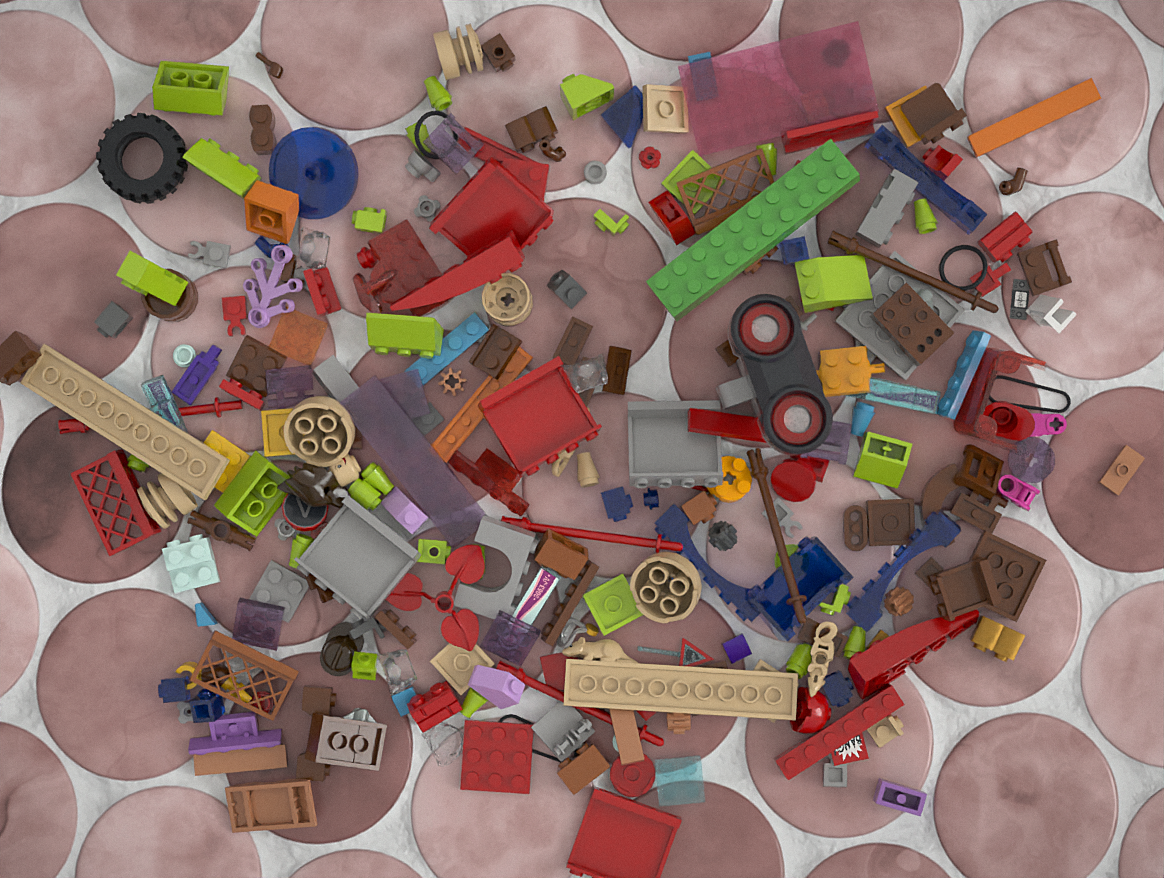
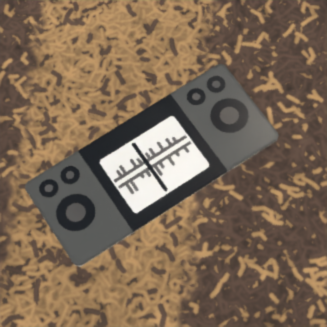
[1010,279,1030,320]

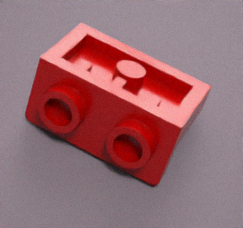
[303,267,341,317]

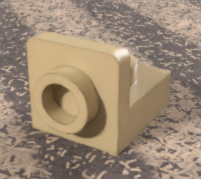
[867,714,904,748]

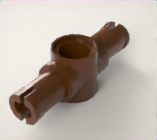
[187,510,256,551]

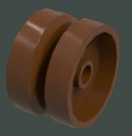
[141,269,198,322]

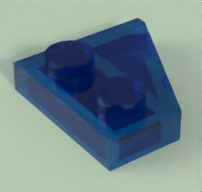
[600,85,643,149]

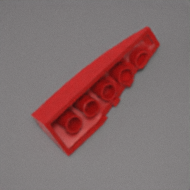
[390,230,525,311]
[848,609,980,700]

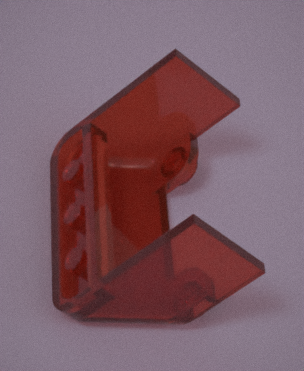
[953,347,1047,454]

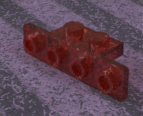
[448,448,530,516]

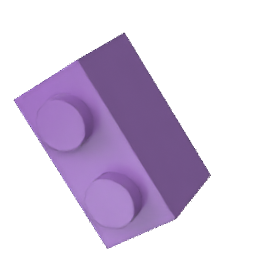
[873,778,927,817]

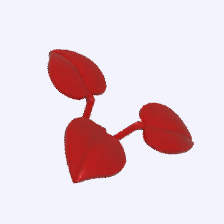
[386,544,485,651]

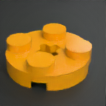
[707,456,752,503]

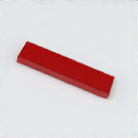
[455,127,539,165]
[688,408,767,443]

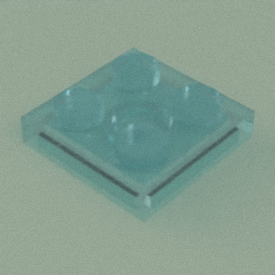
[655,755,705,807]

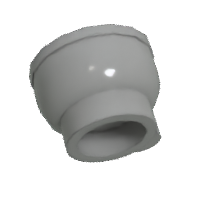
[405,150,441,182]

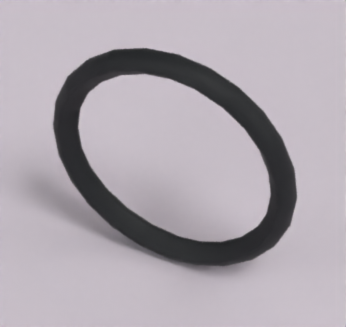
[414,111,458,159]
[939,245,988,291]

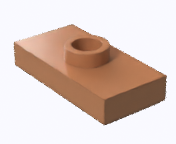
[1099,445,1145,496]

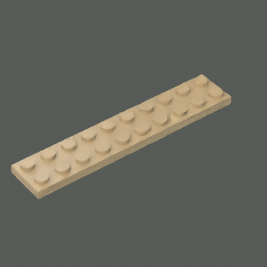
[21,344,230,500]
[563,659,798,720]

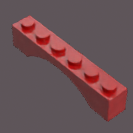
[773,684,905,780]

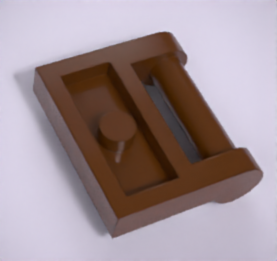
[1017,239,1072,297]
[955,444,1004,498]

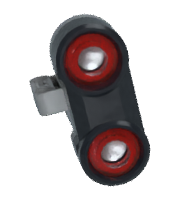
[715,294,833,455]

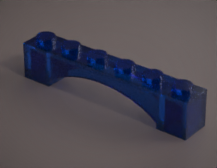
[864,125,988,235]
[654,504,771,622]
[846,509,961,632]

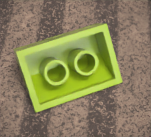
[152,61,229,116]
[560,74,614,121]
[183,138,262,199]
[366,313,444,359]
[214,450,290,537]

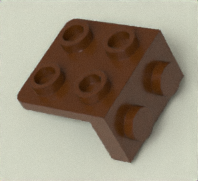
[901,83,967,145]

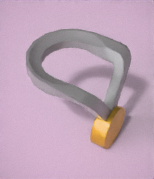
[557,616,599,648]

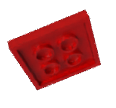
[460,720,534,794]

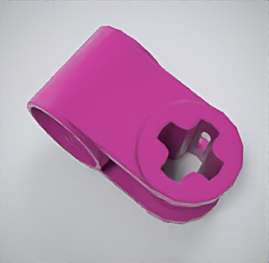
[1029,413,1067,437]
[996,475,1040,511]

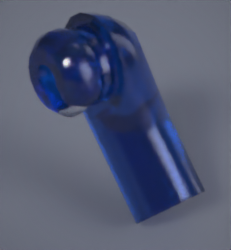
[254,236,289,258]

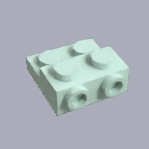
[162,534,220,593]

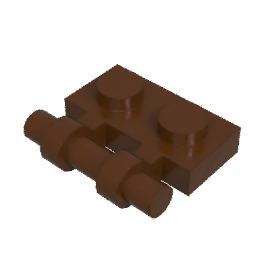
[950,486,1009,534]

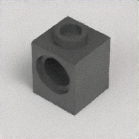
[94,301,133,339]

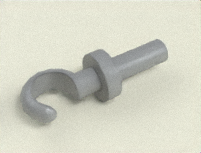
[800,313,818,331]

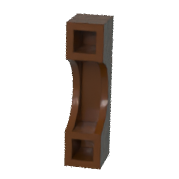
[296,685,337,782]

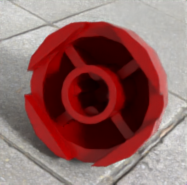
[790,687,832,734]

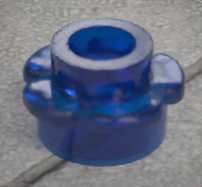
[643,488,659,510]

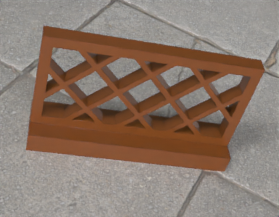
[676,148,774,235]
[190,630,299,721]

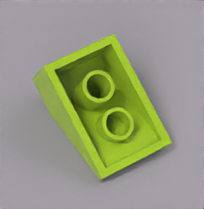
[795,255,873,313]

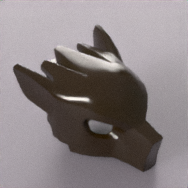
[277,463,349,509]

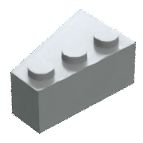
[855,169,918,248]

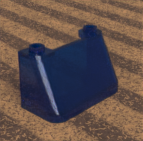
[747,536,854,642]

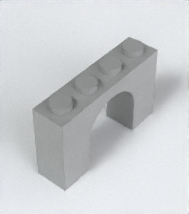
[454,515,538,623]

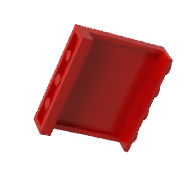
[429,156,554,273]
[478,356,602,477]
[566,786,682,878]

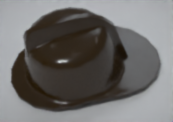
[320,622,364,676]

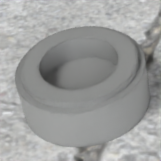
[584,161,607,185]

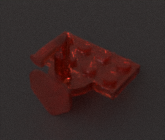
[352,219,456,317]

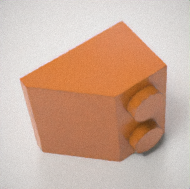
[244,180,299,244]

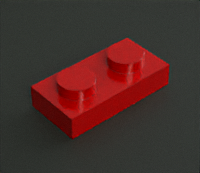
[219,379,266,411]

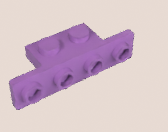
[188,712,282,755]

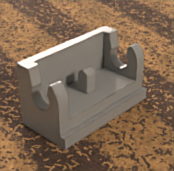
[312,355,361,406]

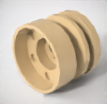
[433,23,483,80]
[482,273,533,326]
[137,473,198,529]

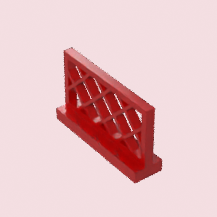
[780,111,879,155]
[70,449,162,556]

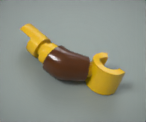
[175,661,252,703]

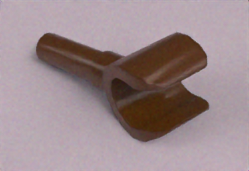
[256,52,283,79]

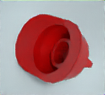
[979,401,1035,441]

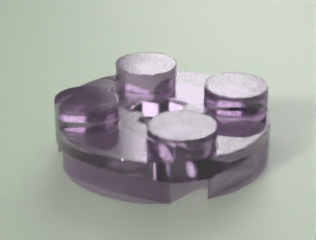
[1008,437,1055,483]

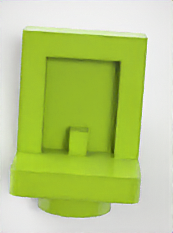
[593,209,630,236]
[816,583,851,615]
[351,652,377,680]

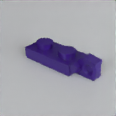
[171,345,222,406]

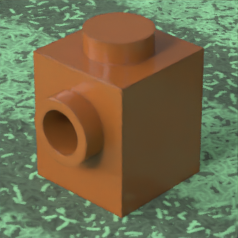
[680,491,718,525]

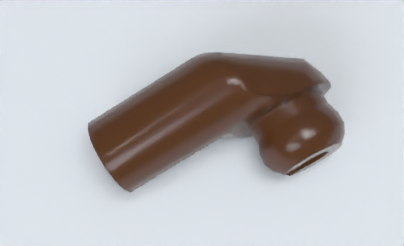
[539,139,566,162]
[999,167,1028,196]

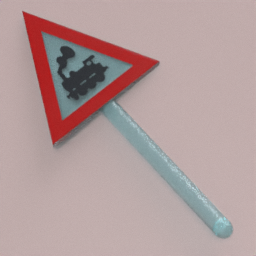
[637,638,714,667]

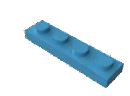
[404,312,489,389]
[936,330,991,420]

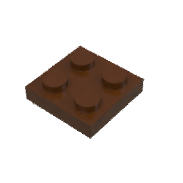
[226,335,288,398]
[867,499,916,546]
[375,609,417,650]

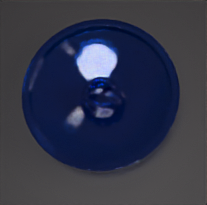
[269,127,359,219]

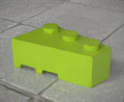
[116,251,188,306]

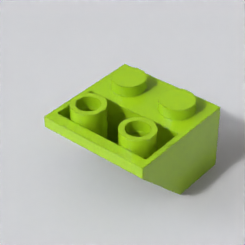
[853,432,912,489]

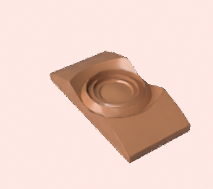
[225,779,317,833]

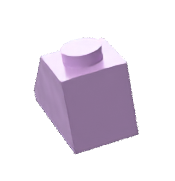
[381,486,430,534]
[468,665,525,709]

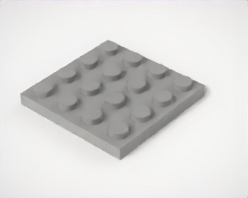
[835,251,965,381]

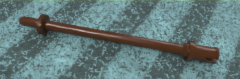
[827,230,999,313]
[746,448,807,623]

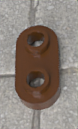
[843,505,868,551]

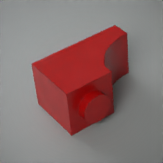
[921,145,963,183]
[648,190,696,246]

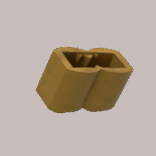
[970,615,1025,662]

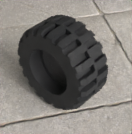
[96,113,188,204]

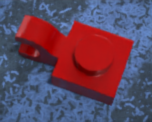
[969,263,1011,298]

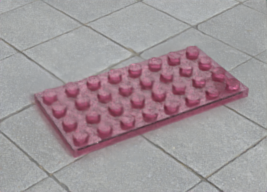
[678,21,879,156]

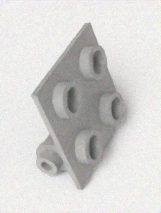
[531,701,595,762]

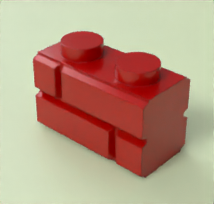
[977,211,1033,263]
[407,681,463,733]

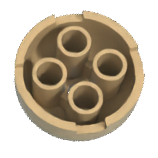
[284,396,355,467]
[630,552,702,623]

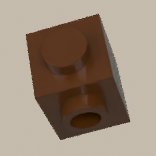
[481,33,515,73]

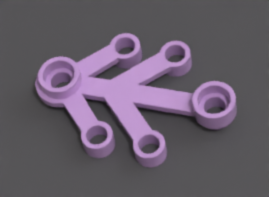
[243,245,303,328]

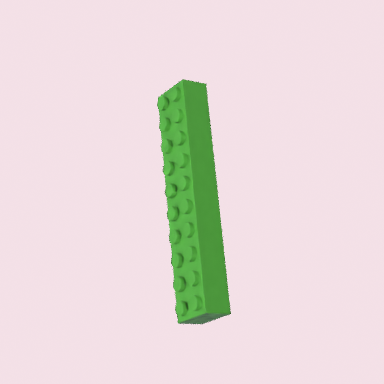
[646,139,860,322]

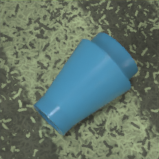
[850,401,875,437]

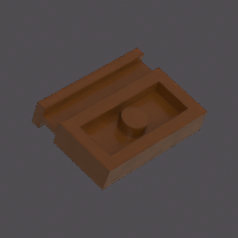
[469,323,522,380]

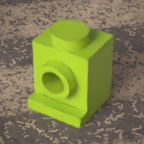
[352,207,387,235]
[417,539,451,564]

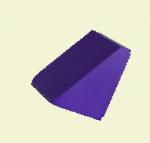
[721,633,752,664]

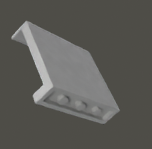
[628,400,723,489]
[294,495,421,620]

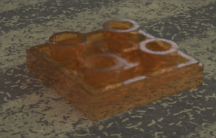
[269,306,329,366]

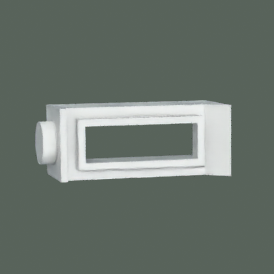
[1025,295,1077,333]

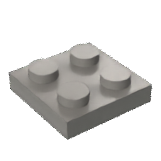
[249,560,309,623]

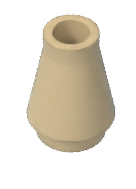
[577,452,600,488]

